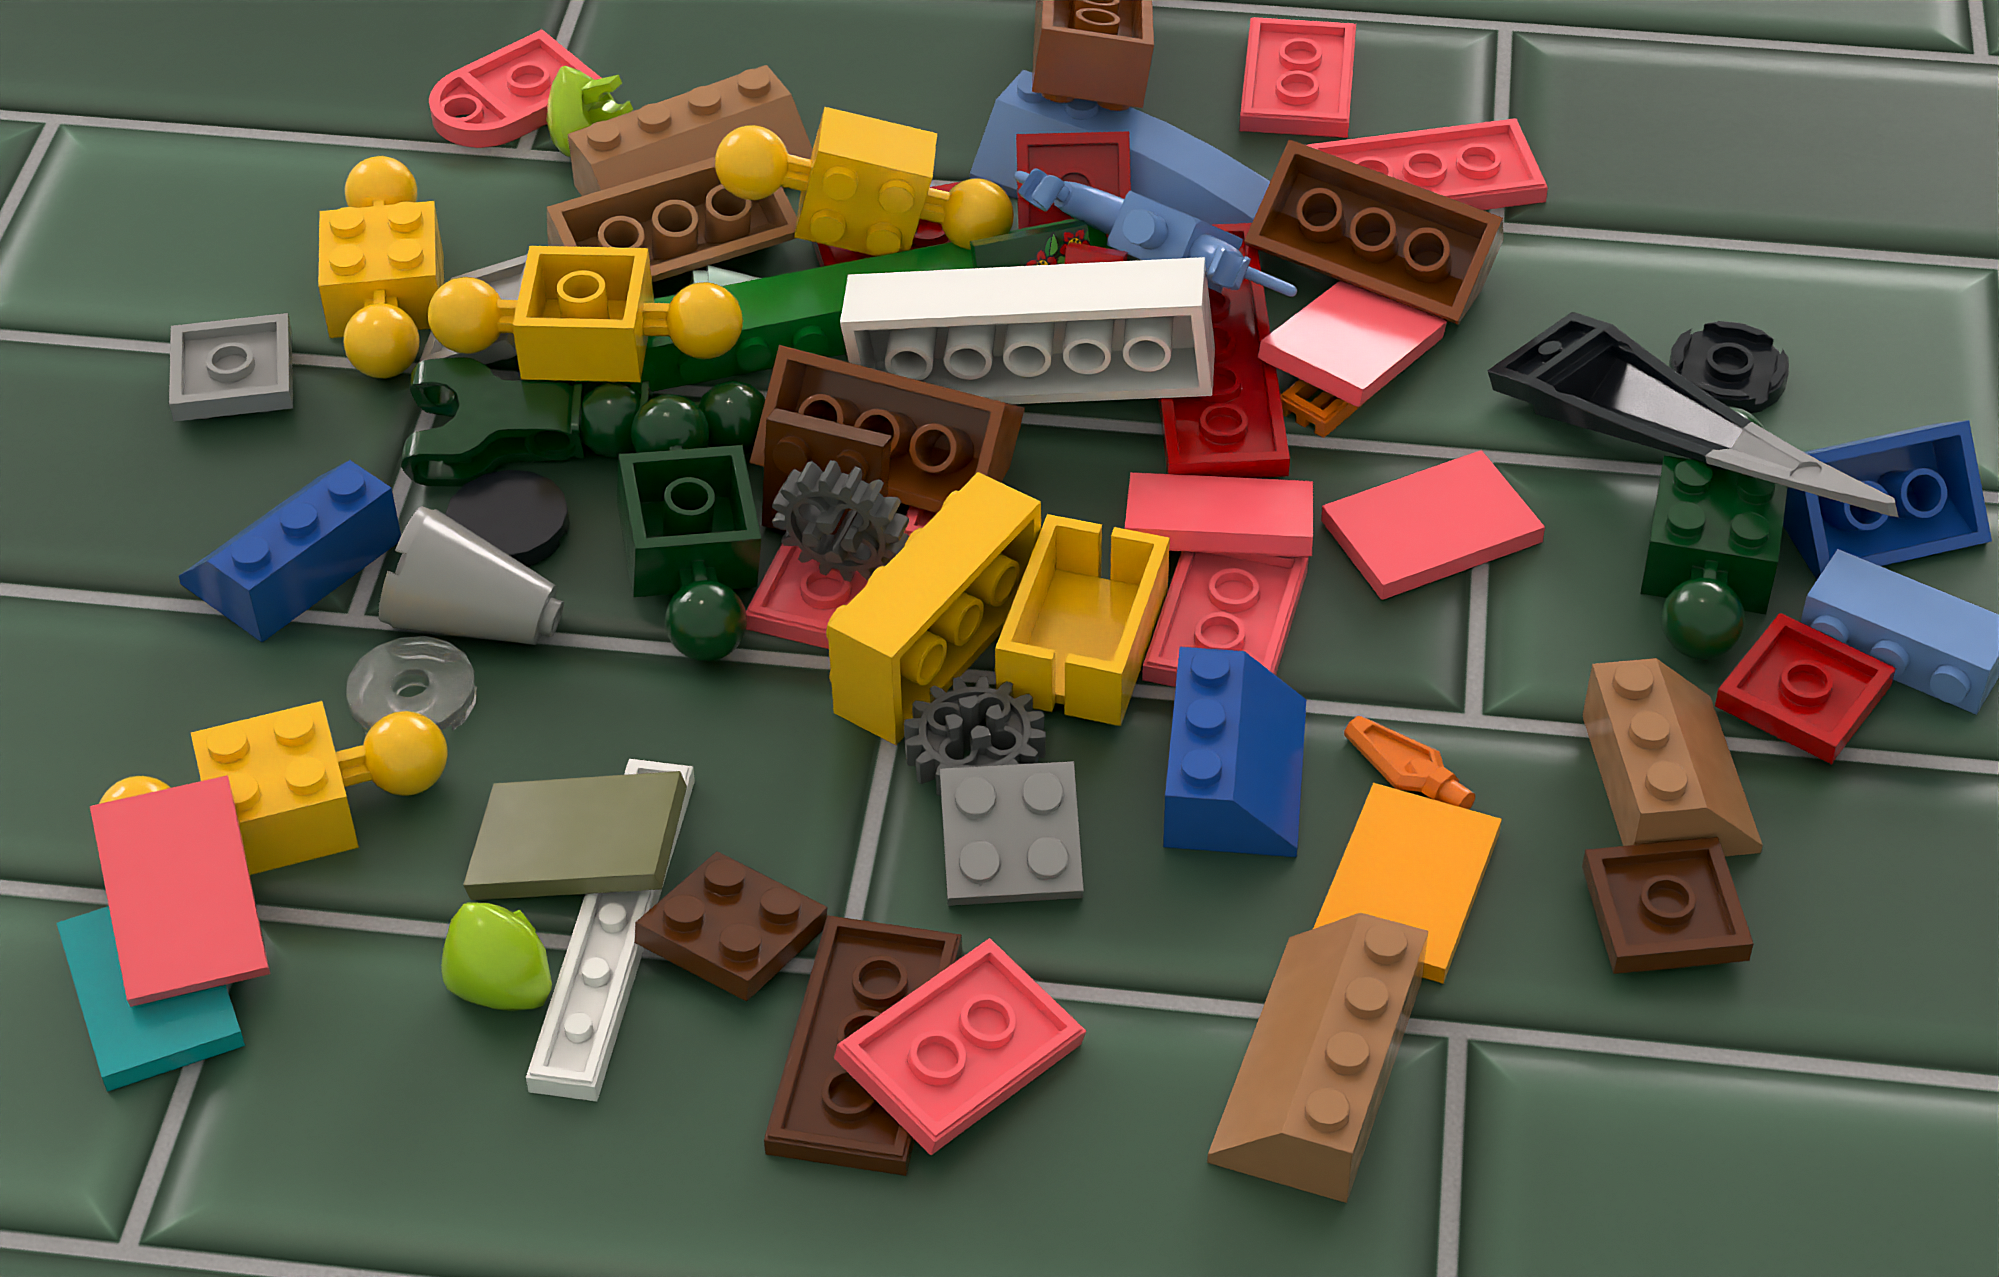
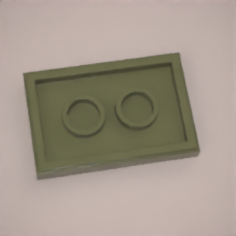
[463,771,687,900]

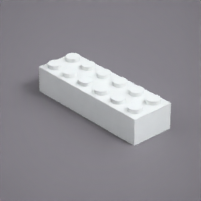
[840,257,1215,404]

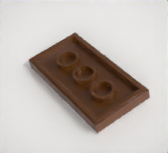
[764,915,962,1176]

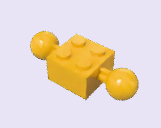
[715,107,1014,256]
[318,156,444,378]
[428,246,743,382]
[99,701,448,875]

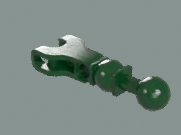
[401,357,765,487]

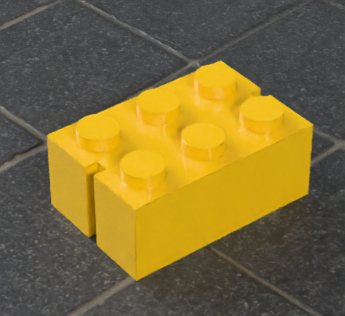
[995,514,1170,726]

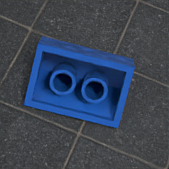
[1783,420,1992,579]
[178,460,401,642]
[1163,647,1307,857]

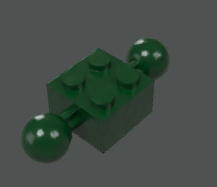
[617,394,762,661]
[1640,407,1788,659]

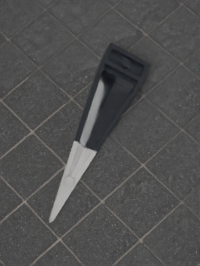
[1487,312,1899,517]

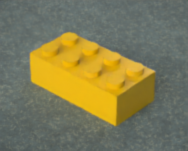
[826,472,1041,745]

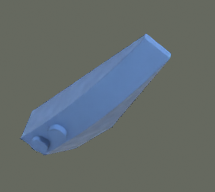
[970,70,1270,225]

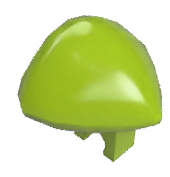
[546,66,633,157]
[441,902,552,1011]

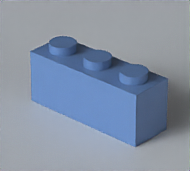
[1801,549,1999,715]

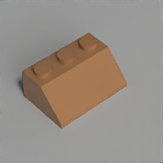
[1582,658,1763,856]

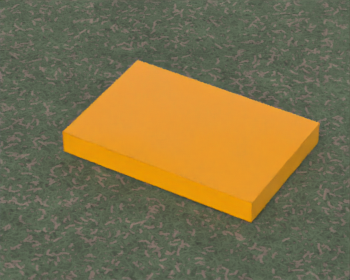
[1313,783,1502,984]

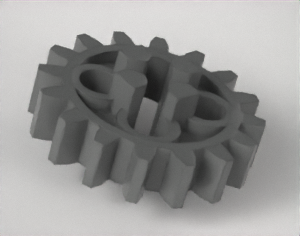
[772,460,909,582]
[904,676,1046,796]

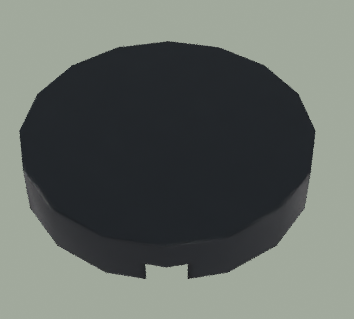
[1669,321,1789,414]
[445,470,570,567]

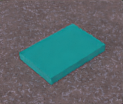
[56,906,245,1092]

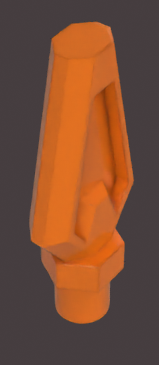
[1344,715,1475,809]

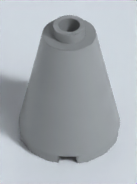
[379,506,564,645]

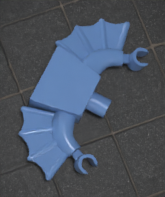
[1014,168,1297,297]

